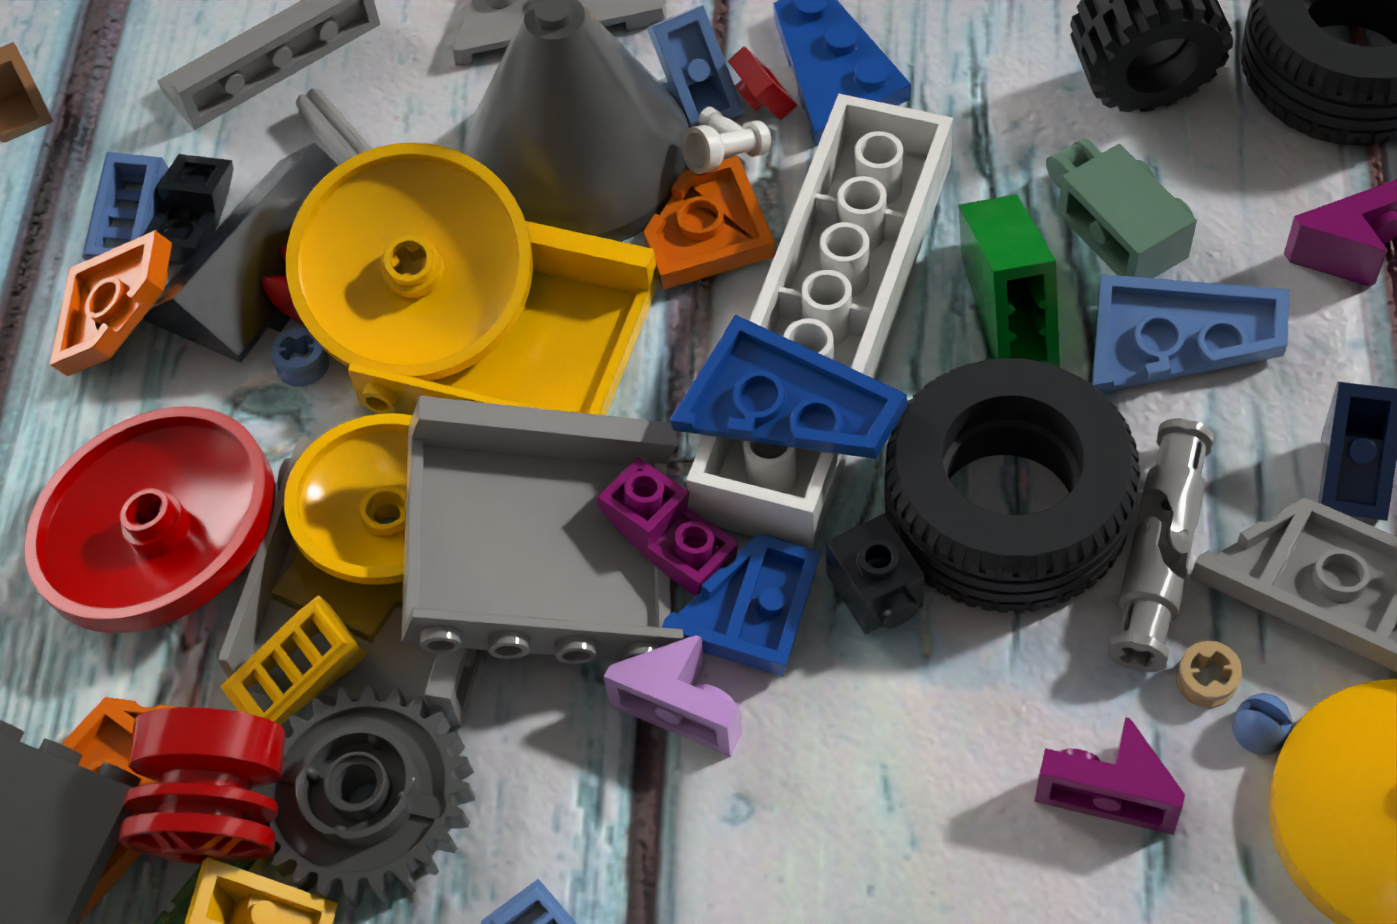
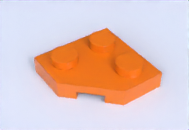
[644,155,776,290]
[50,230,172,376]

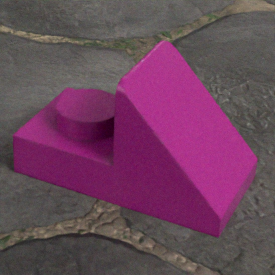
[1284,179,1397,286]
[1034,717,1185,835]

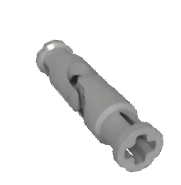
[1108,418,1214,673]

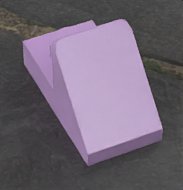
[603,636,742,757]

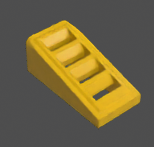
[220,595,368,725]

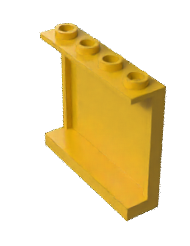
[348,221,659,416]

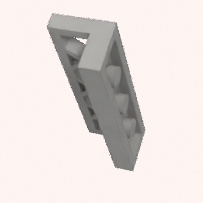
[157,0,380,130]

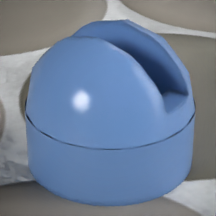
[1233,693,1292,755]

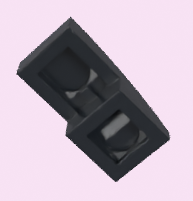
[143,154,234,265]

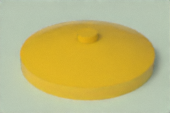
[286,142,533,381]
[1268,679,1397,924]

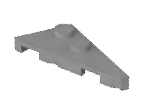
[452,0,667,66]

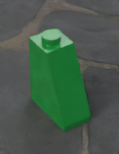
[958,194,1060,367]

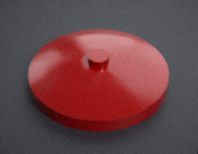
[24,406,275,633]

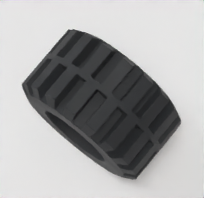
[1070,0,1233,113]

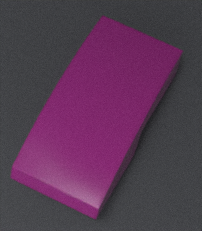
[597,457,739,597]

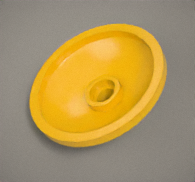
[284,413,412,585]

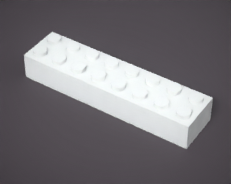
[686,94,953,550]

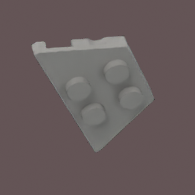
[1191,497,1397,672]

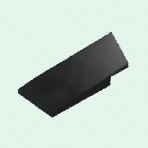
[143,142,339,363]

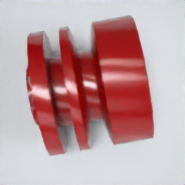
[119,707,286,864]

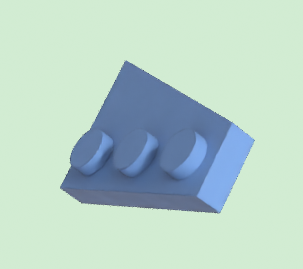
[1091,274,1290,393]

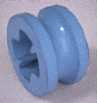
[270,327,330,387]

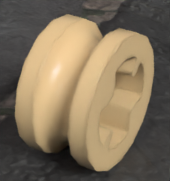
[1176,640,1242,708]

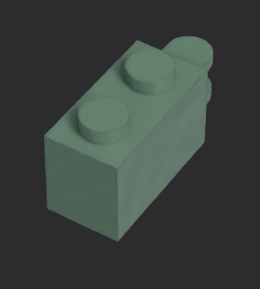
[1046,138,1197,278]

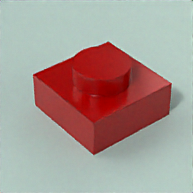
[728,46,798,120]

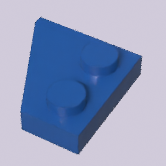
[662,533,821,677]

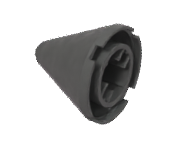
[462,0,689,242]

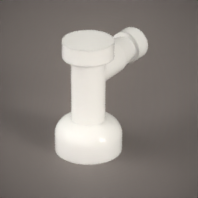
[682,107,771,174]

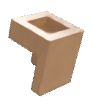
[0,42,54,142]

